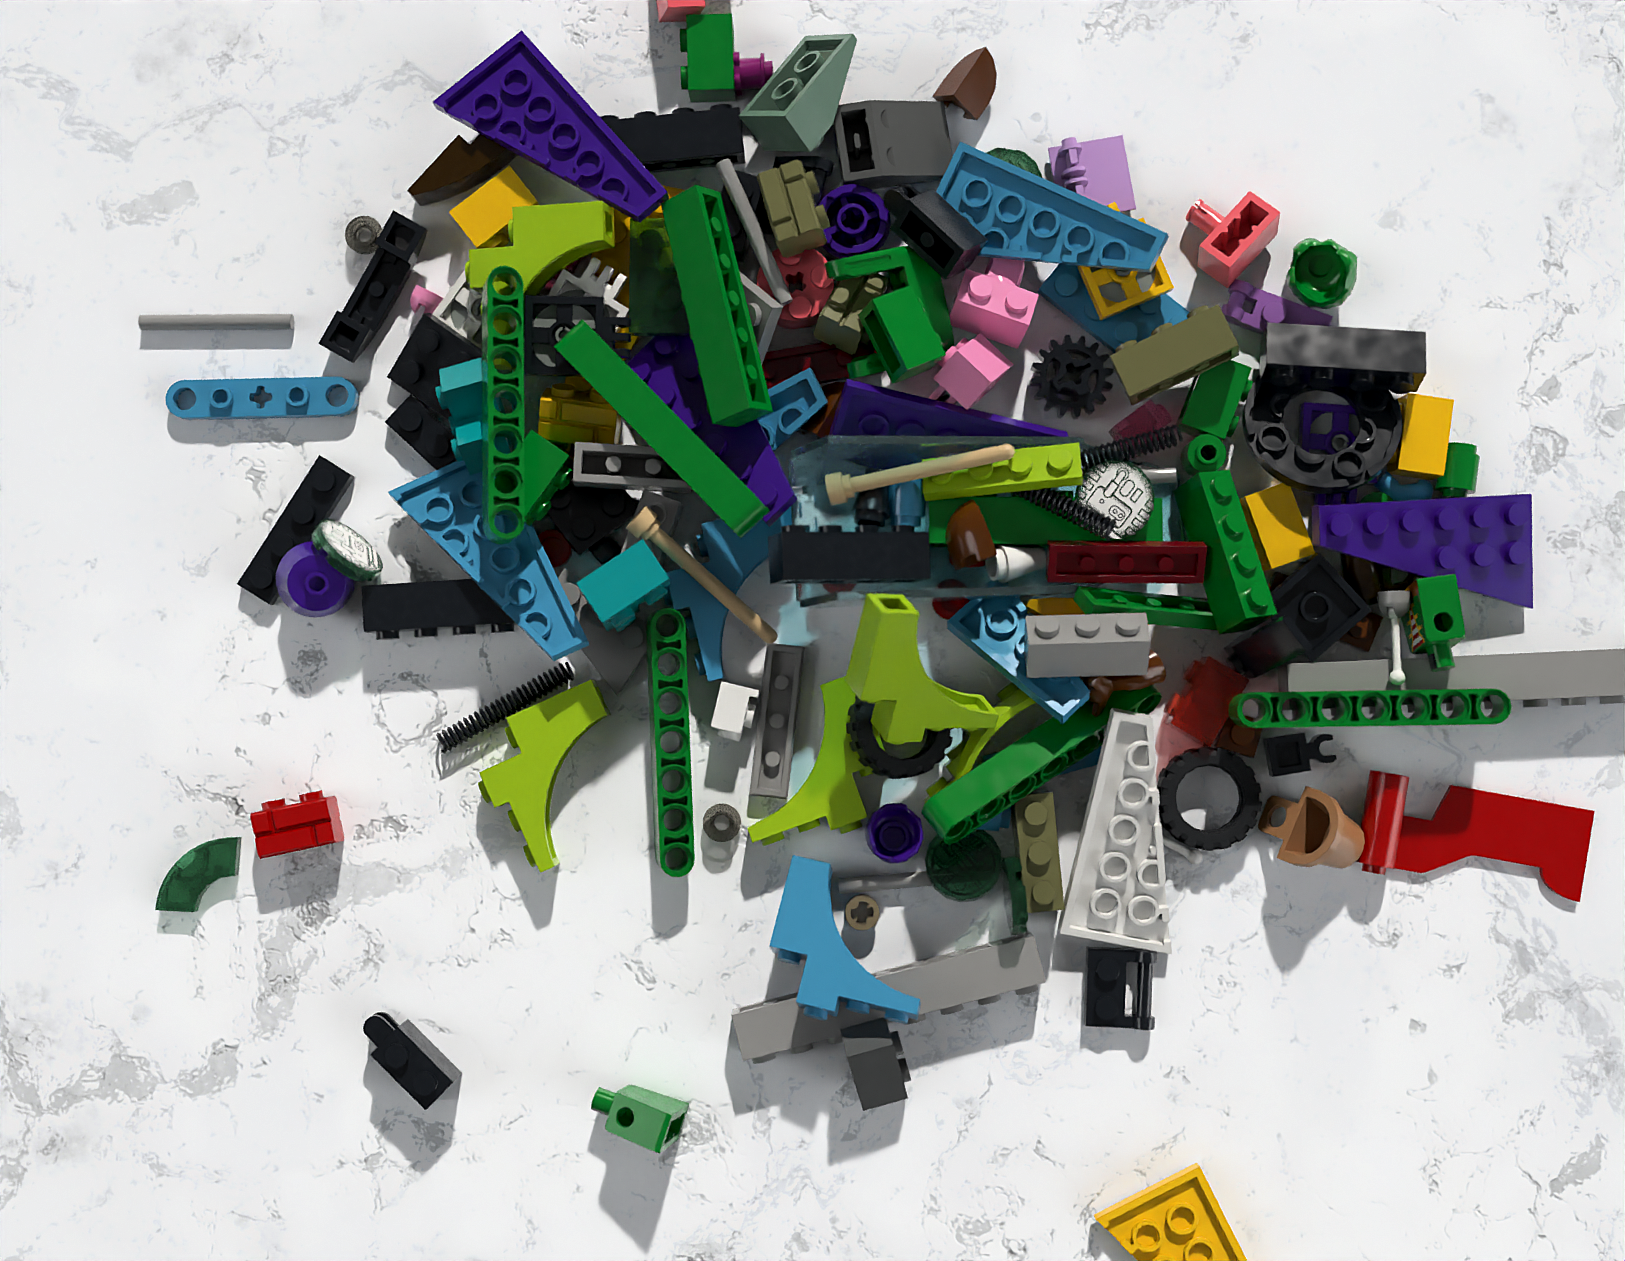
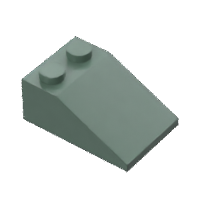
[739,34,857,152]

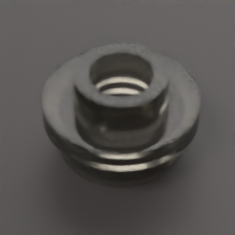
[345,216,383,255]
[703,803,741,842]

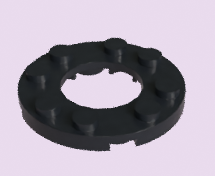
[1242,374,1402,494]

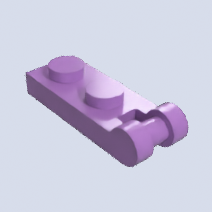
[1221,279,1333,335]

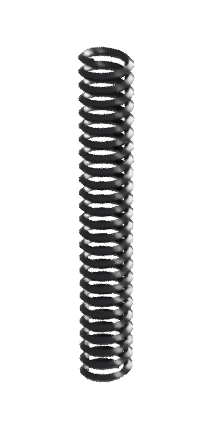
[1080,424,1183,472]
[1009,488,1116,541]
[436,662,574,754]

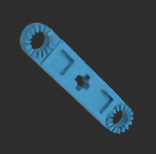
[165,377,359,420]

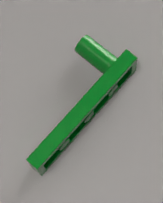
[1073,586,1217,630]

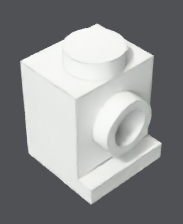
[711,681,760,741]

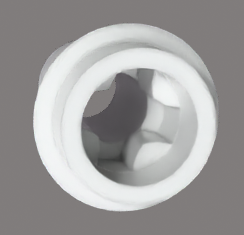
[985,545,1046,583]

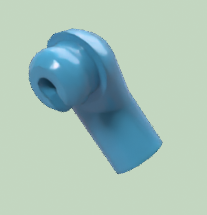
[1374,471,1434,501]

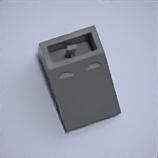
[832,100,953,190]

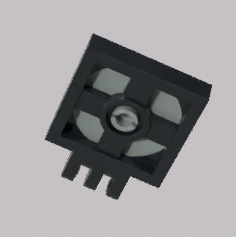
[524,295,631,377]

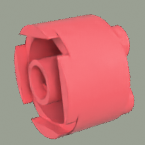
[757,248,834,330]

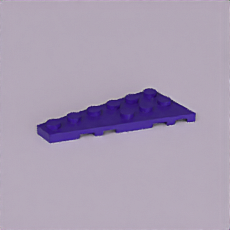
[432,30,670,223]
[627,306,798,527]
[815,379,1069,486]
[1312,494,1533,609]

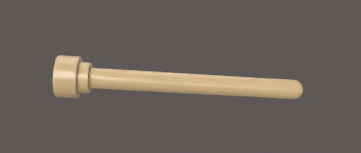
[825,444,1015,506]
[626,505,778,644]

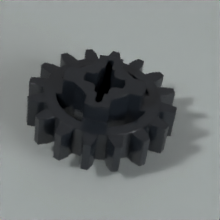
[1029,335,1114,420]

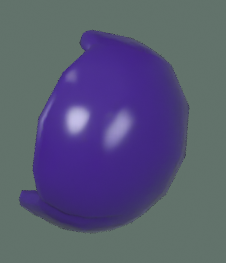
[865,803,924,864]

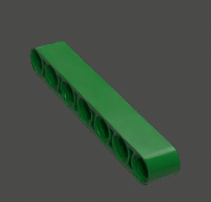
[482,265,525,545]
[554,319,770,538]
[646,608,695,877]
[921,685,1162,844]
[1228,689,1512,728]

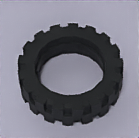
[846,695,954,779]
[1157,747,1262,851]

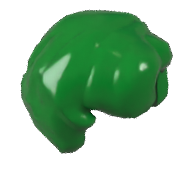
[1286,238,1357,309]

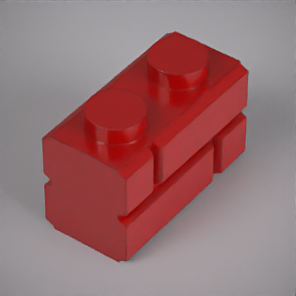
[250,790,345,859]

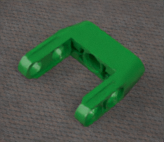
[824,246,954,379]

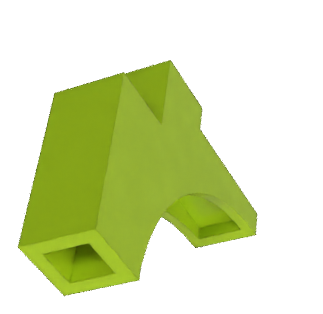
[465,201,615,371]
[845,594,999,745]
[747,676,885,846]
[478,679,611,873]

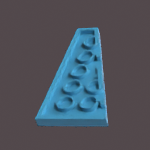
[936,142,1169,273]
[388,461,589,661]

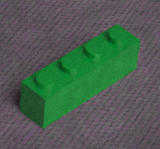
[1173,470,1277,634]

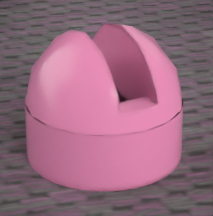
[410,285,444,314]

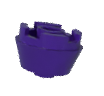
[818,184,891,259]
[276,541,355,618]

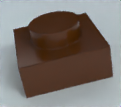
[1214,710,1263,758]

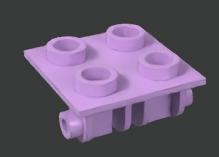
[1048,135,1136,212]

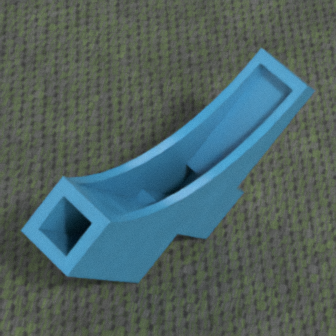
[664,506,797,682]
[769,855,921,1024]

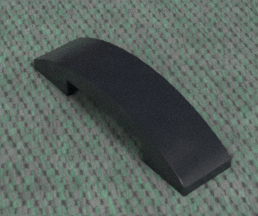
[318,210,428,363]

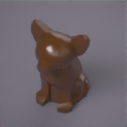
[1080,649,1167,717]

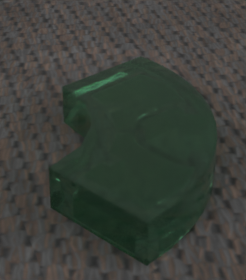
[155,836,242,912]

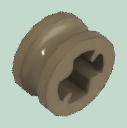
[845,894,880,931]

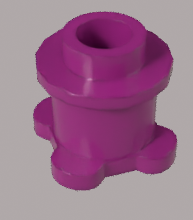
[733,52,773,96]

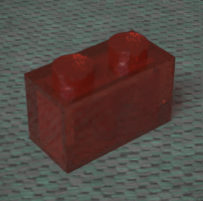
[1163,656,1250,747]

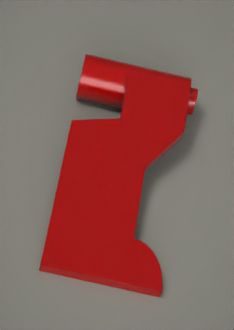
[1356,770,1595,902]

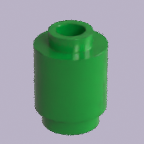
[1180,434,1226,476]
[1435,442,1480,498]

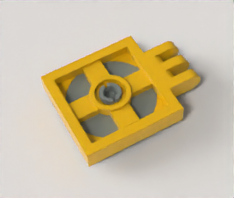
[1077,202,1174,321]

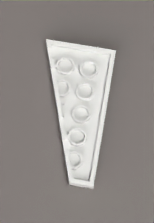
[1057,708,1172,954]

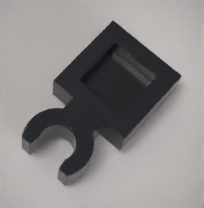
[1263,732,1337,777]

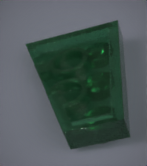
[629,218,690,336]

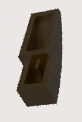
[407,134,518,206]

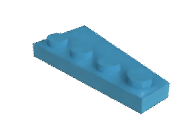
[708,368,828,507]

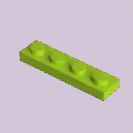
[922,442,1083,501]

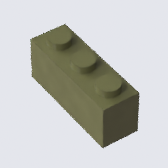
[1110,304,1239,406]
[1011,790,1065,913]

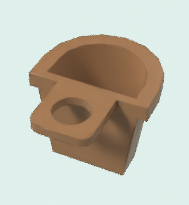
[1258,786,1365,869]

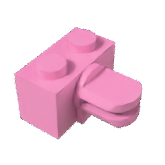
[949,258,1039,349]
[929,333,1014,410]

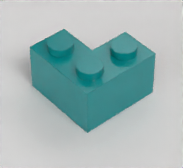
[435,357,513,475]
[576,539,671,632]

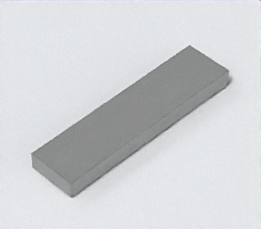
[749,643,805,799]

